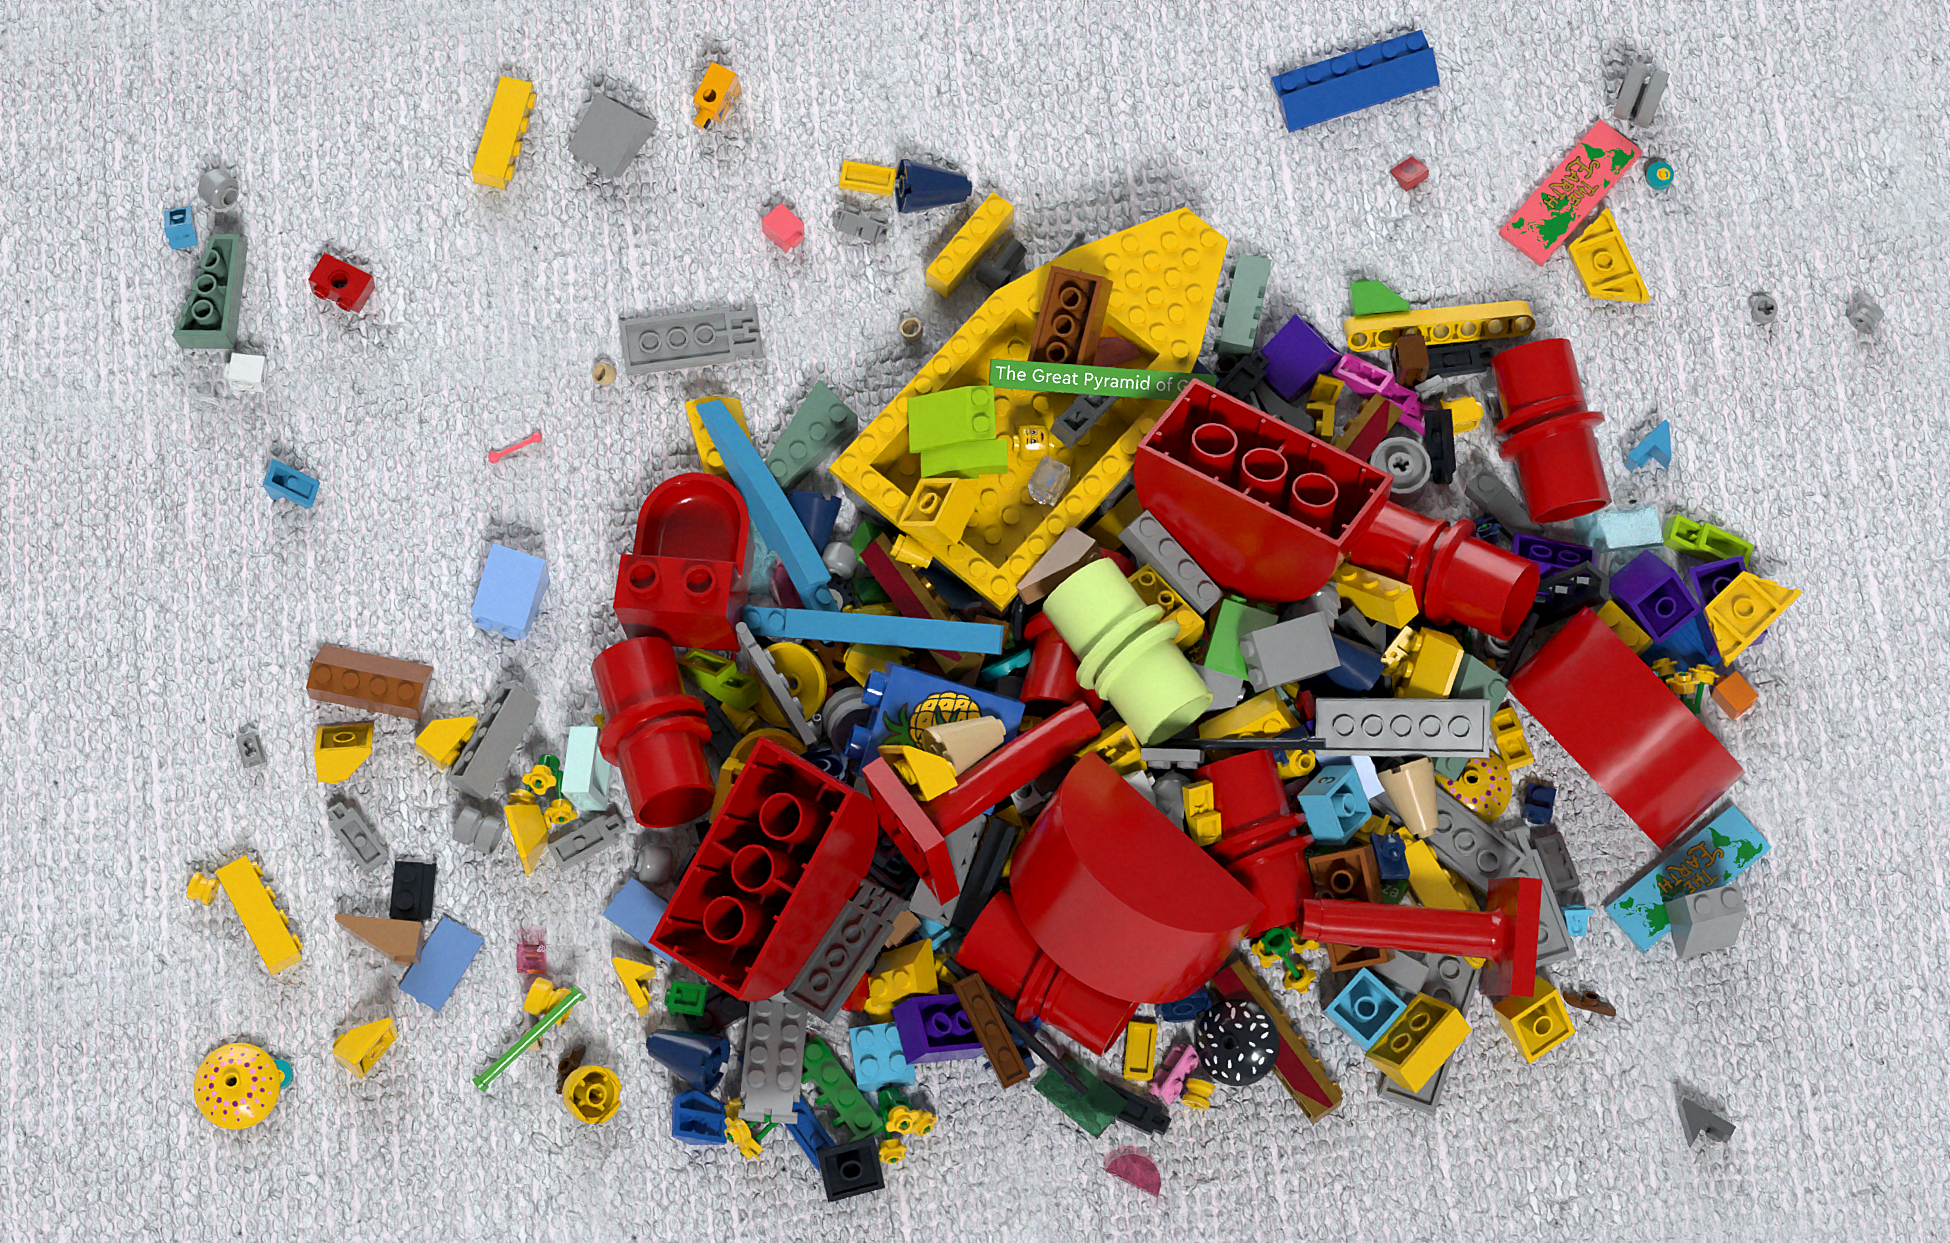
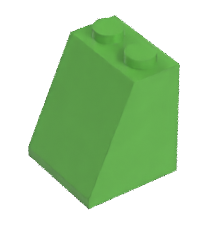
[1202,594,1279,681]

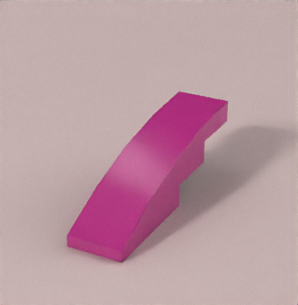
[1333,352,1433,436]

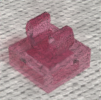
[1284,776,1310,810]
[516,941,547,974]

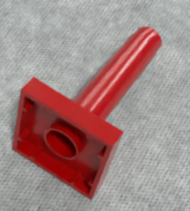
[862,699,1102,906]
[1295,877,1542,997]

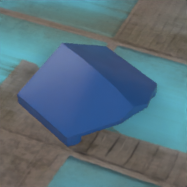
[671,1090,727,1145]

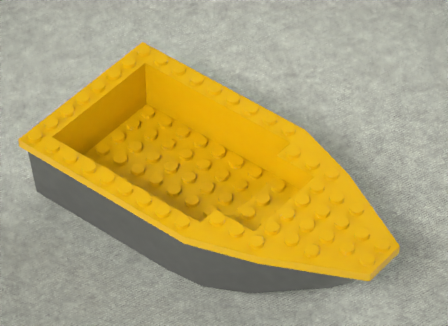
[829,207,1228,622]

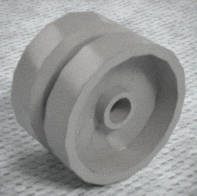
[1613,60,1670,129]
[1370,437,1431,507]
[822,687,873,754]

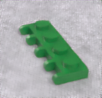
[801,1036,884,1142]

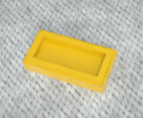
[839,160,897,197]
[1123,1021,1158,1082]

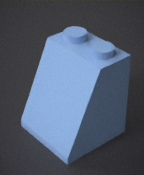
[471,543,550,640]

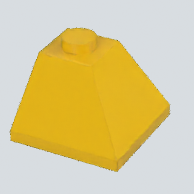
[314,722,375,784]
[503,805,552,876]
[331,1017,399,1080]

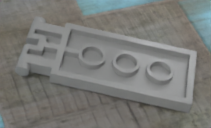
[619,304,764,376]
[736,622,820,752]
[1141,748,1211,771]
[1502,824,1577,969]
[738,999,808,1124]

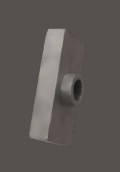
[1532,831,1580,893]

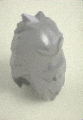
[1277,581,1341,632]
[1151,769,1207,851]

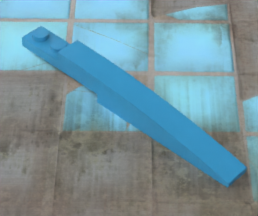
[695,400,840,644]
[742,606,1004,655]

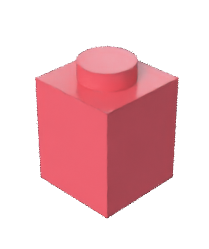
[761,203,805,253]

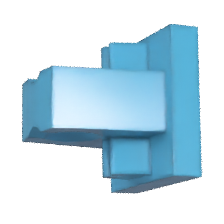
[1559,904,1593,937]

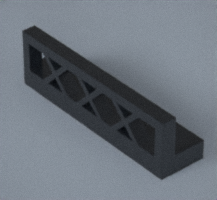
[1522,561,1610,631]
[951,816,1022,935]

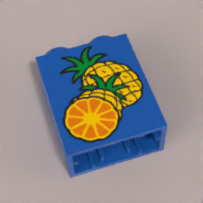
[844,660,1025,816]

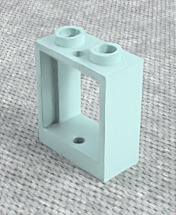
[561,723,613,811]

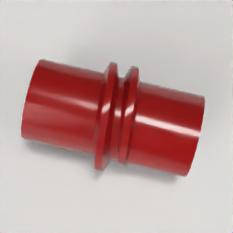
[1489,338,1612,524]
[1350,500,1540,641]
[1019,547,1137,720]
[590,636,717,828]
[1190,750,1315,940]
[955,890,1140,1058]

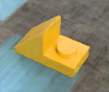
[611,957,657,1017]

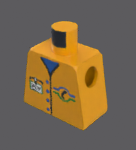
[692,62,742,131]

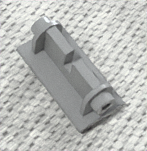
[832,205,891,245]

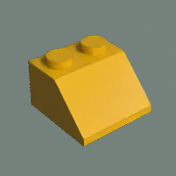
[897,478,980,545]
[868,938,939,1010]
[1493,976,1576,1064]

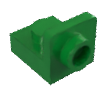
[664,980,708,1016]

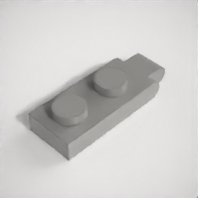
[326,801,390,875]
[548,814,627,873]

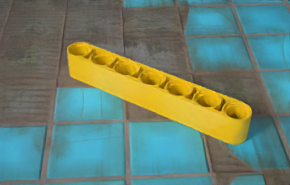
[1343,300,1536,352]

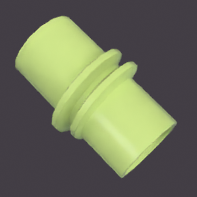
[1042,558,1214,748]

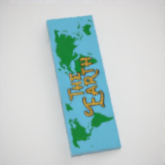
[1605,805,1772,954]

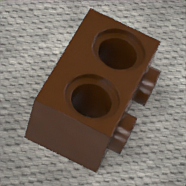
[1391,334,1429,389]
[800,639,856,689]

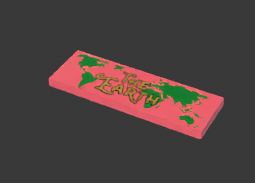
[1499,119,1643,267]

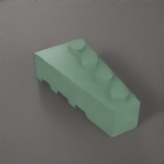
[172,234,248,349]
[1213,253,1271,362]
[764,380,858,496]
[1419,653,1510,782]

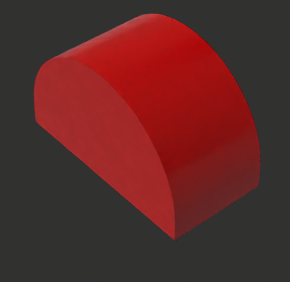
[1134,378,1394,603]
[1506,606,1746,851]
[648,736,878,1002]
[1010,750,1266,1004]

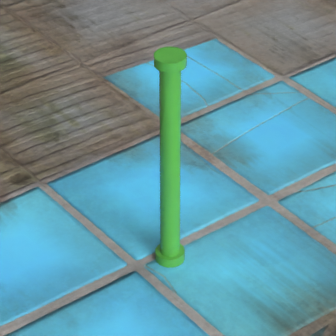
[472,985,587,1092]

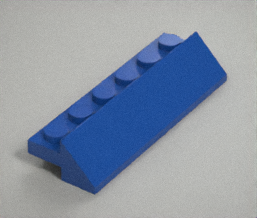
[1270,29,1440,133]

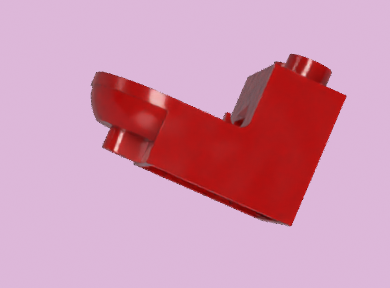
[613,472,755,652]

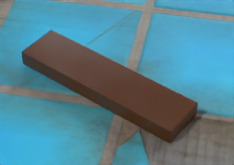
[951,972,1030,1090]

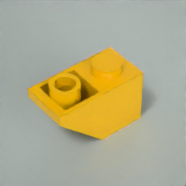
[414,716,478,771]

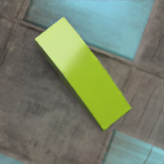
[921,439,1008,479]
[1659,514,1754,569]
[677,648,763,712]

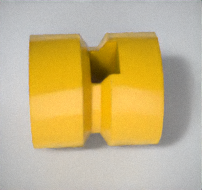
[523,977,573,1027]

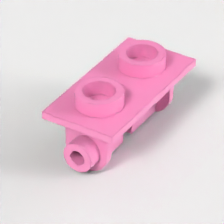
[1148,1043,1199,1106]

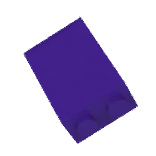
[1260,314,1344,403]
[1608,549,1702,645]

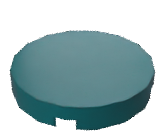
[979,647,1032,681]

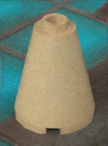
[921,716,1006,778]
[1376,757,1440,839]

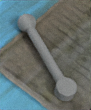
[1043,230,1085,265]

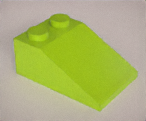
[908,386,996,453]

